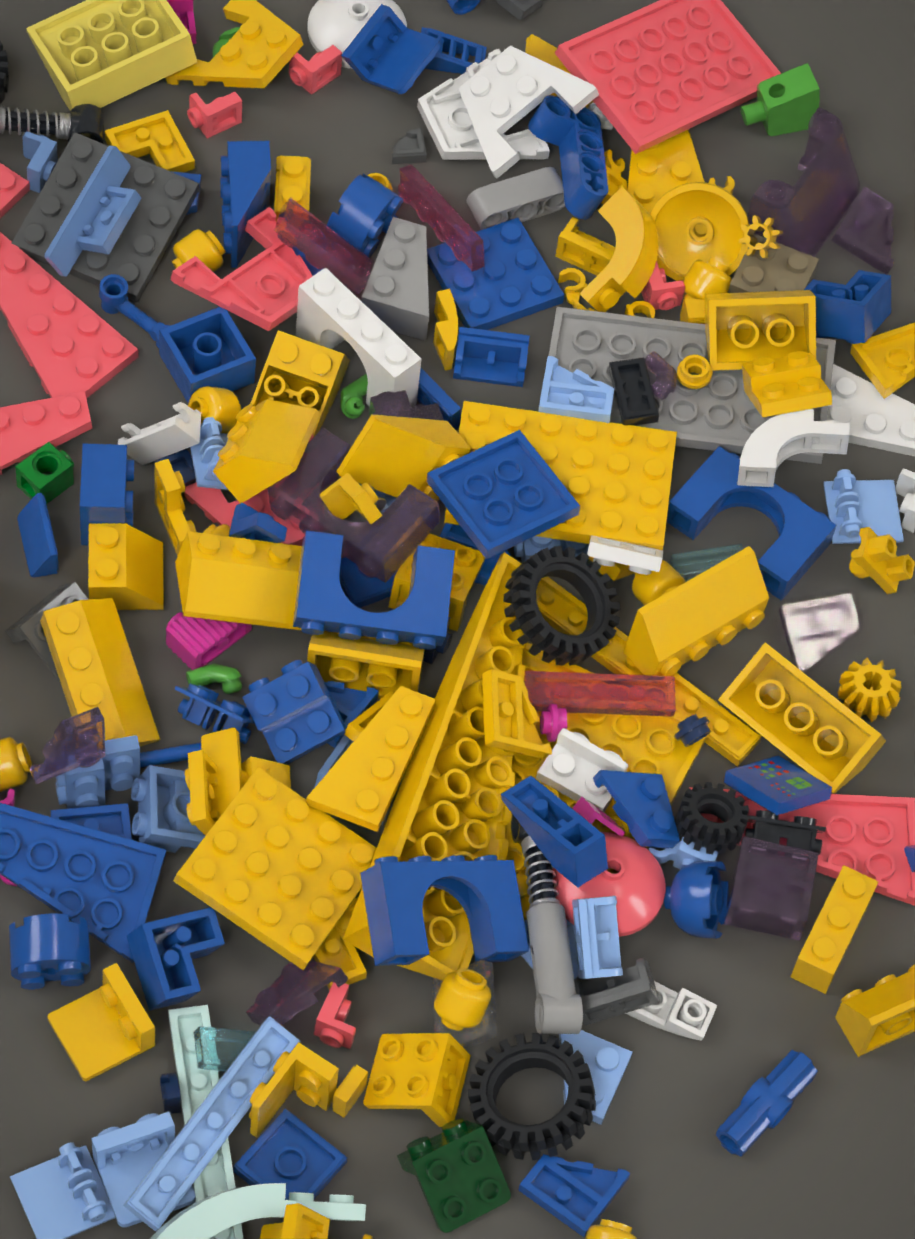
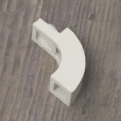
[737,409,850,487]

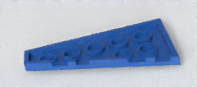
[0,803,166,963]

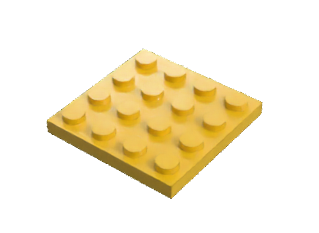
[173,767,377,970]

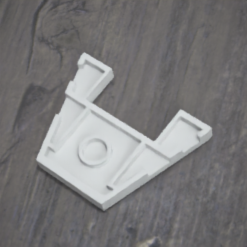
[458,46,599,179]
[417,49,550,160]

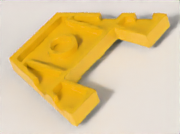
[165,0,304,88]

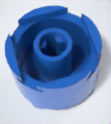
[326,173,403,257]
[9,913,91,990]

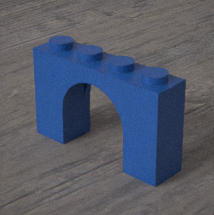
[666,446,837,601]
[293,530,455,650]
[360,855,529,966]

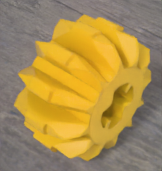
[837,657,902,723]

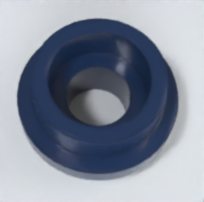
[674,714,711,747]

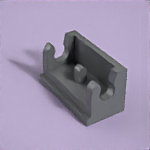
[574,957,660,1026]

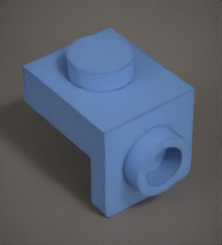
[22,131,58,193]

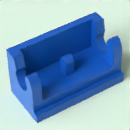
[453,327,530,387]

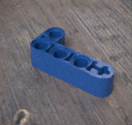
[528,95,608,220]

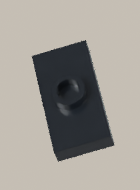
[609,357,659,426]

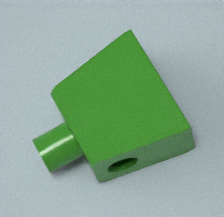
[740,63,820,136]

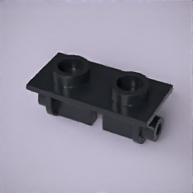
[744,810,826,858]

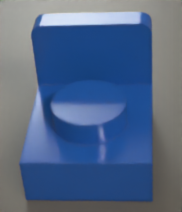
[229,503,287,543]

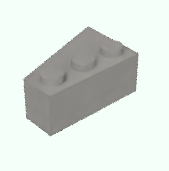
[361,217,429,341]

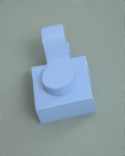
[649,837,718,869]

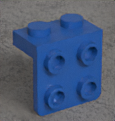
[341,4,441,94]

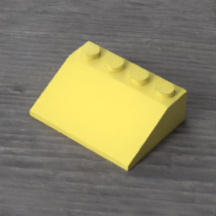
[26,0,197,111]

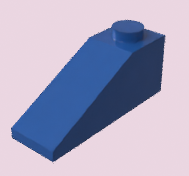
[501,776,608,888]

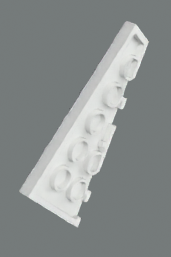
[827,364,915,456]

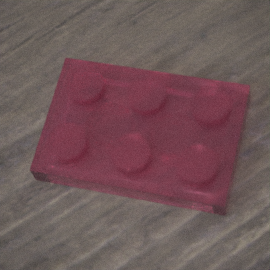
[274,197,373,295]

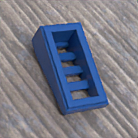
[421,27,487,74]

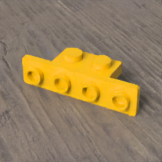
[185,728,243,836]

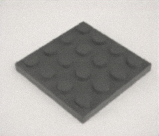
[11,132,200,302]

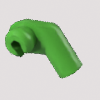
[340,373,368,419]
[186,663,242,694]

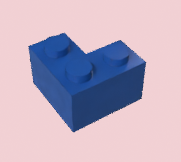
[804,270,891,344]
[80,444,134,545]
[126,907,225,1011]

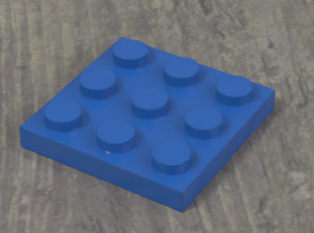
[427,217,564,330]
[427,430,580,559]

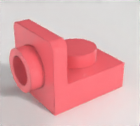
[289,45,342,95]
[187,92,242,138]
[641,261,685,310]
[314,979,356,1049]

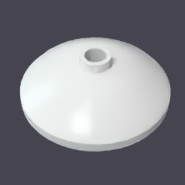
[307,0,407,69]

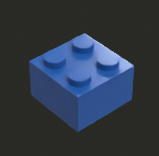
[159,307,256,403]

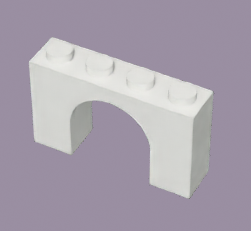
[296,268,422,417]

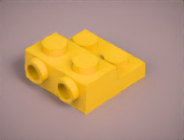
[742,351,832,418]

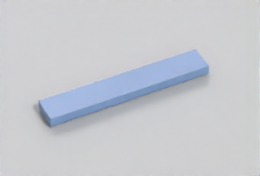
[123,1016,300,1231]

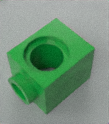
[15,442,74,505]

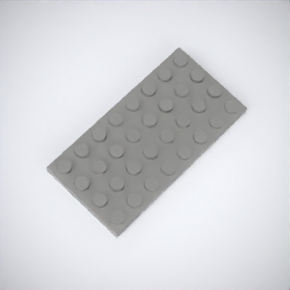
[549,307,836,464]

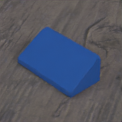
[17,493,59,578]

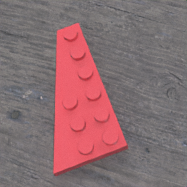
[0,232,138,399]

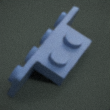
[44,145,142,277]

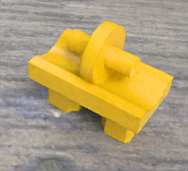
[849,527,915,594]

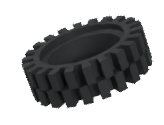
[503,546,620,666]
[468,1033,596,1160]

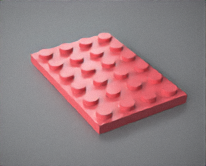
[555,0,781,154]

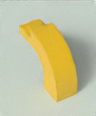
[580,186,659,312]

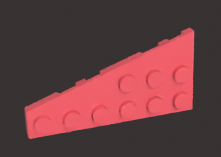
[0,391,92,475]
[689,787,915,906]

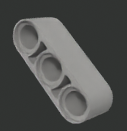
[466,167,565,230]

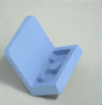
[91,1112,195,1227]

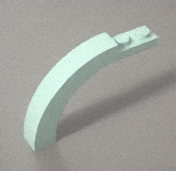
[150,1183,366,1239]

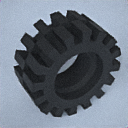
[675,782,749,855]

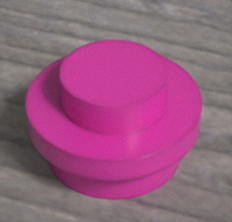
[540,704,567,742]

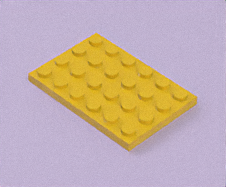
[444,401,677,550]

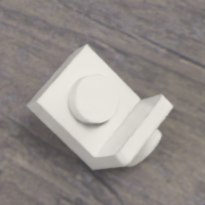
[895,469,915,533]

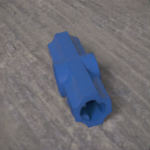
[716,1050,818,1157]

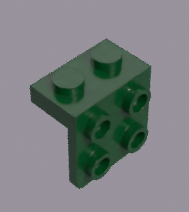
[397,1119,511,1233]

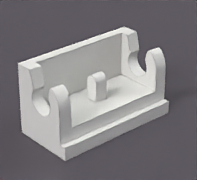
[118,402,201,465]

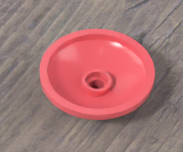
[552,832,666,937]

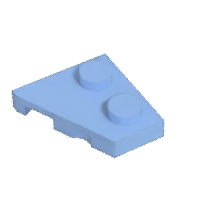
[539,356,614,423]
[559,1030,632,1125]

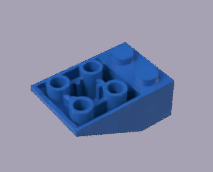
[220,141,271,268]

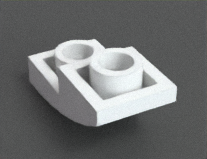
[625,981,717,1041]

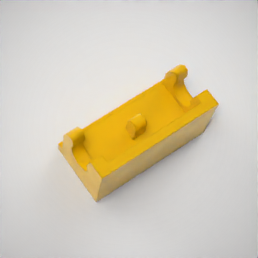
[555,217,615,276]

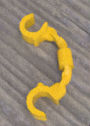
[558,268,655,318]

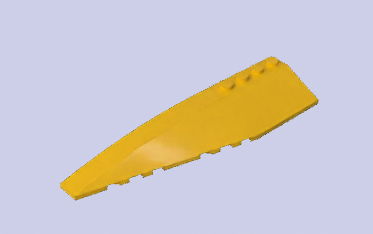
[343,552,528,980]

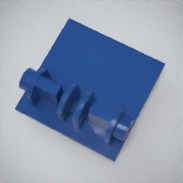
[175,683,255,744]

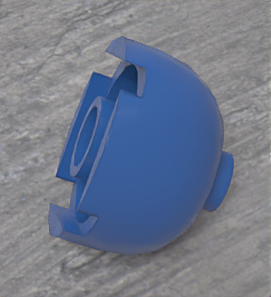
[664,861,729,939]

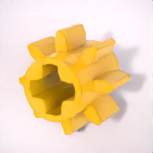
[738,215,783,259]

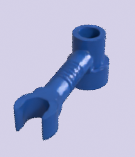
[99,274,171,348]

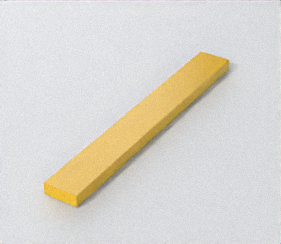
[536,576,762,767]

